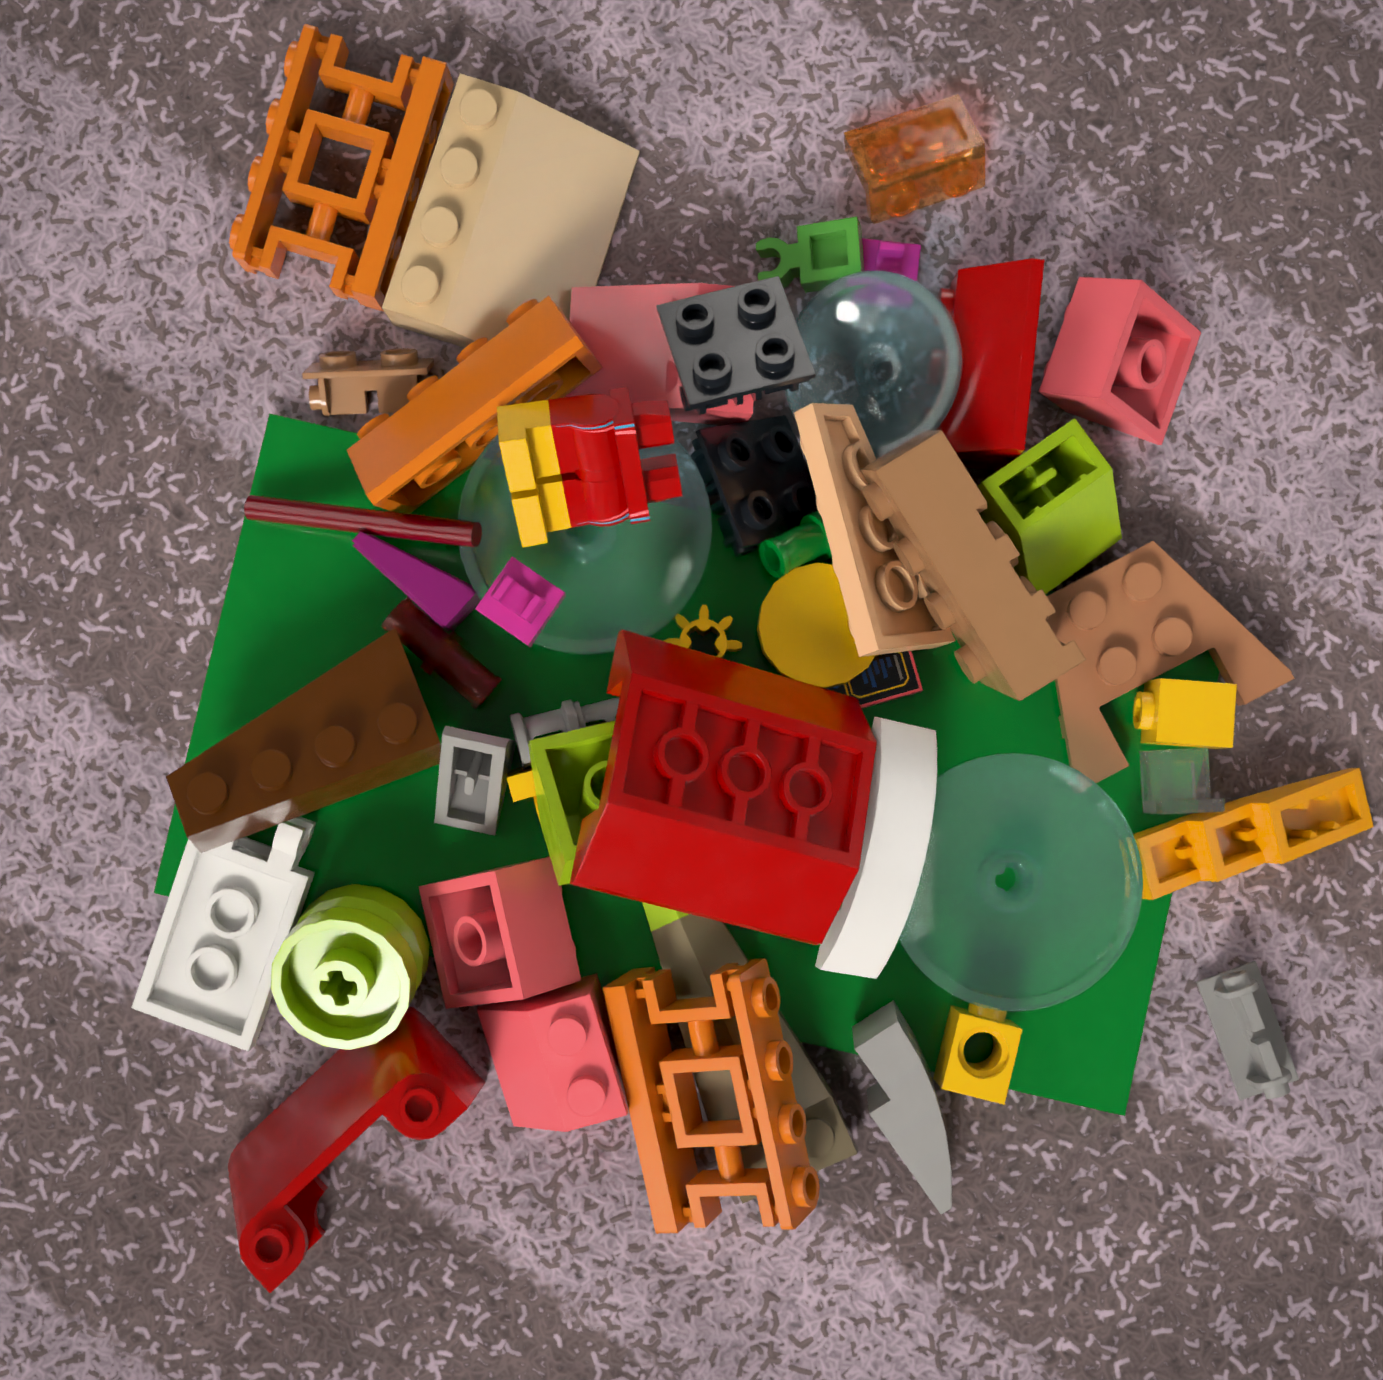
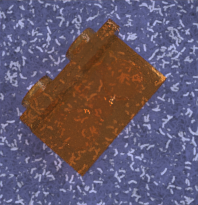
[843,94,985,224]

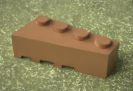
[860,430,1086,701]

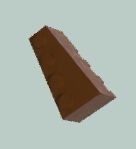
[166,628,441,853]

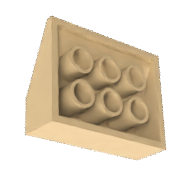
[382,73,640,348]

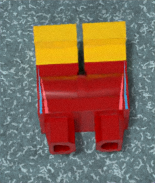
[497,387,683,548]

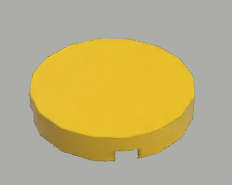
[757,562,875,689]

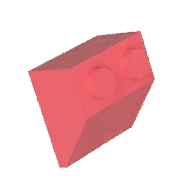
[1038,277,1201,445]
[418,857,581,1009]
[477,973,629,1132]

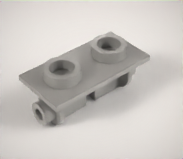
[1196,961,1299,1100]

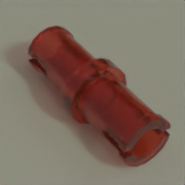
[381,597,502,710]

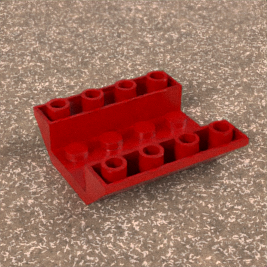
[570,629,877,945]

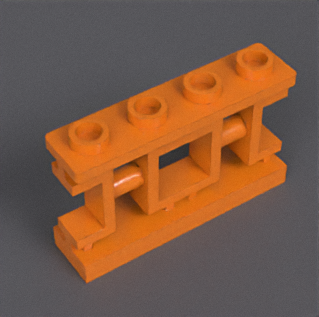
[229,23,454,312]
[603,958,820,1234]

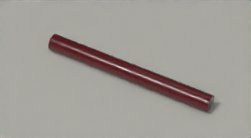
[244,495,482,548]

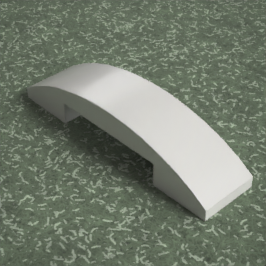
[815,716,937,979]

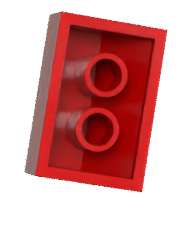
[923,258,1045,471]

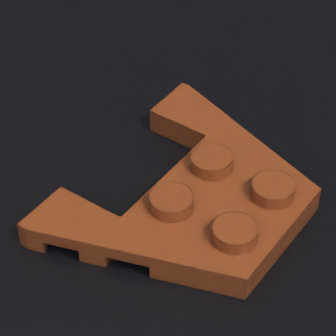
[1046,541,1295,792]

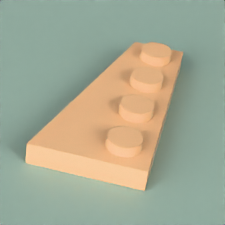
[794,403,956,657]

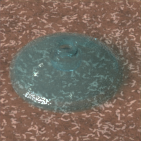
[784,271,962,459]

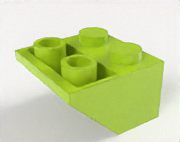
[977,418,1122,594]

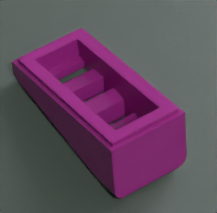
[352,531,484,632]

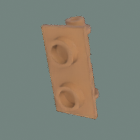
[302,348,434,416]

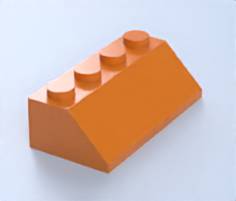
[347,295,603,514]

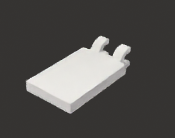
[132,816,316,1052]

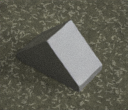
[434,726,516,836]

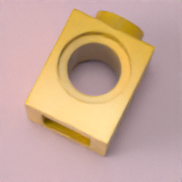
[1133,678,1237,749]
[933,999,1023,1105]

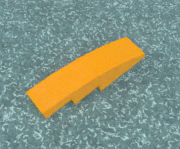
[1122,768,1374,900]

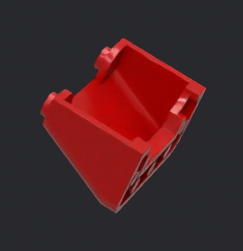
[228,1006,486,1293]

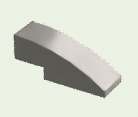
[852,1000,952,1214]

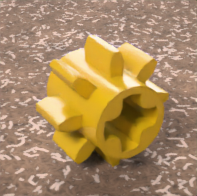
[664,605,742,658]

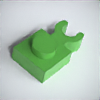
[756,217,866,293]

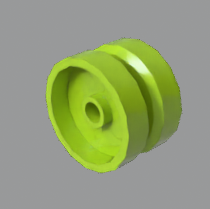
[271,884,430,1050]

